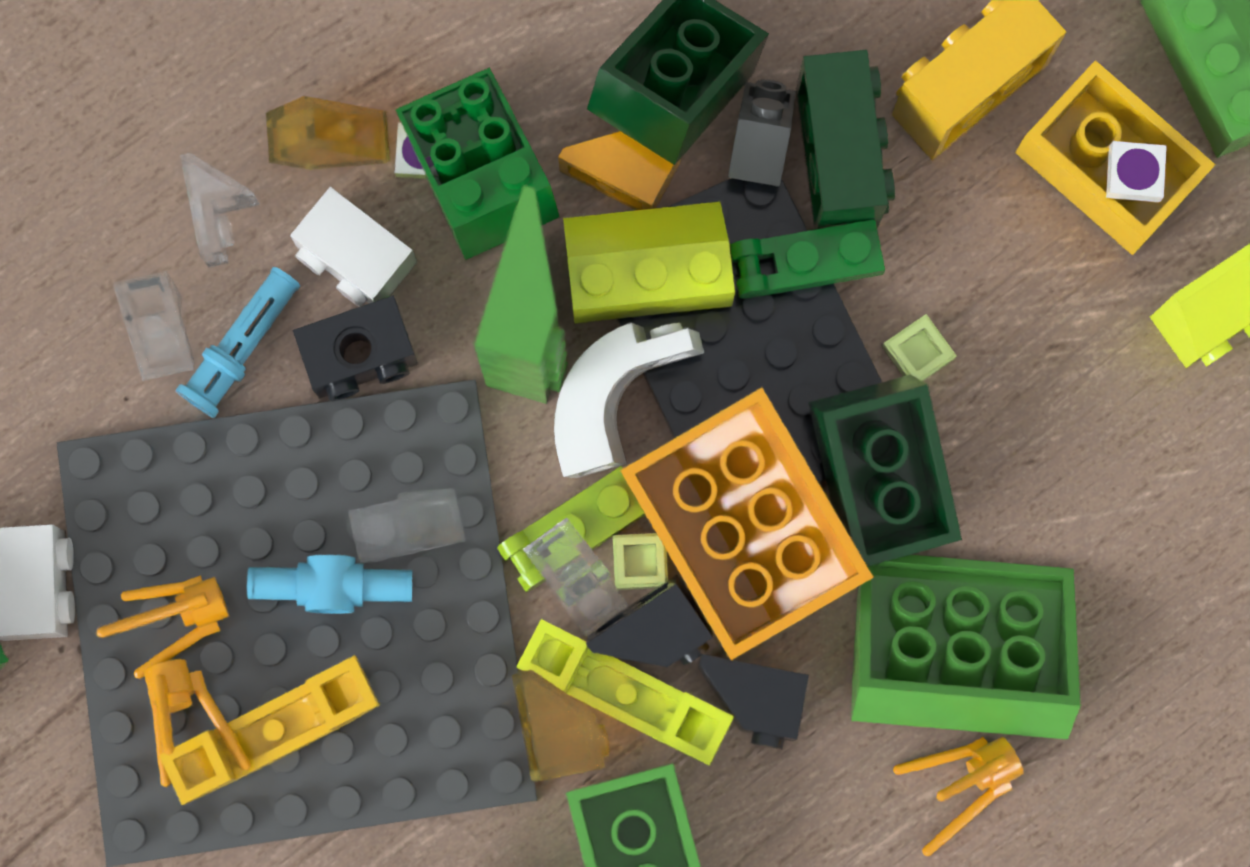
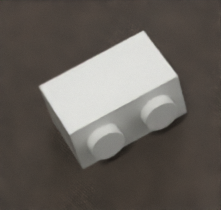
[290,187,417,307]
[0,525,75,641]

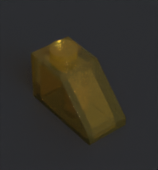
[266,96,390,170]
[512,670,609,782]

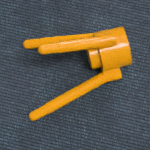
[97,575,229,679]
[144,659,251,787]
[893,736,1023,856]

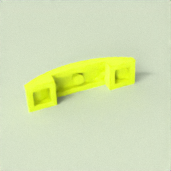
[516,619,734,766]

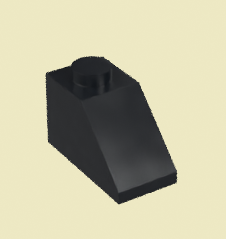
[586,575,713,667]
[698,654,809,749]

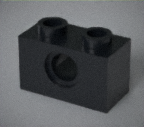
[292,295,418,401]

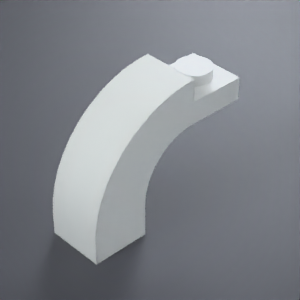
[554,323,704,478]

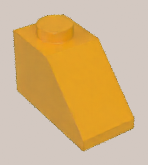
[558,131,680,210]

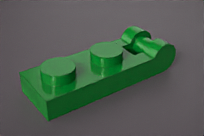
[729,219,885,298]

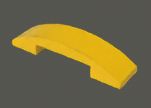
[159,656,380,805]

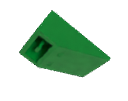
[395,67,560,260]

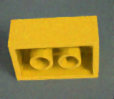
[892,0,1067,160]
[1015,60,1216,256]

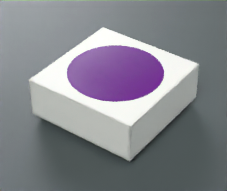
[1106,141,1166,202]

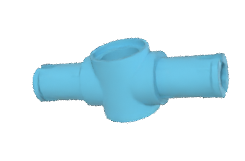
[247,555,412,614]

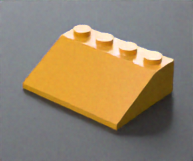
[620,388,873,660]

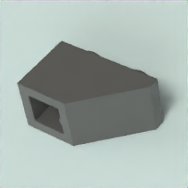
[728,79,796,187]

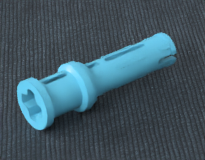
[175,267,301,418]

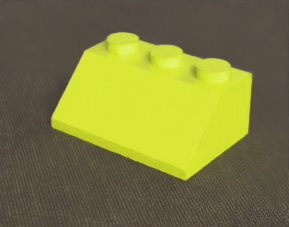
[563,202,735,323]
[1150,244,1250,368]

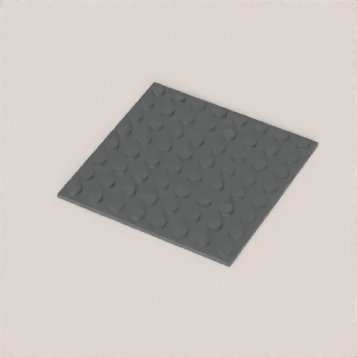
[56,379,538,867]

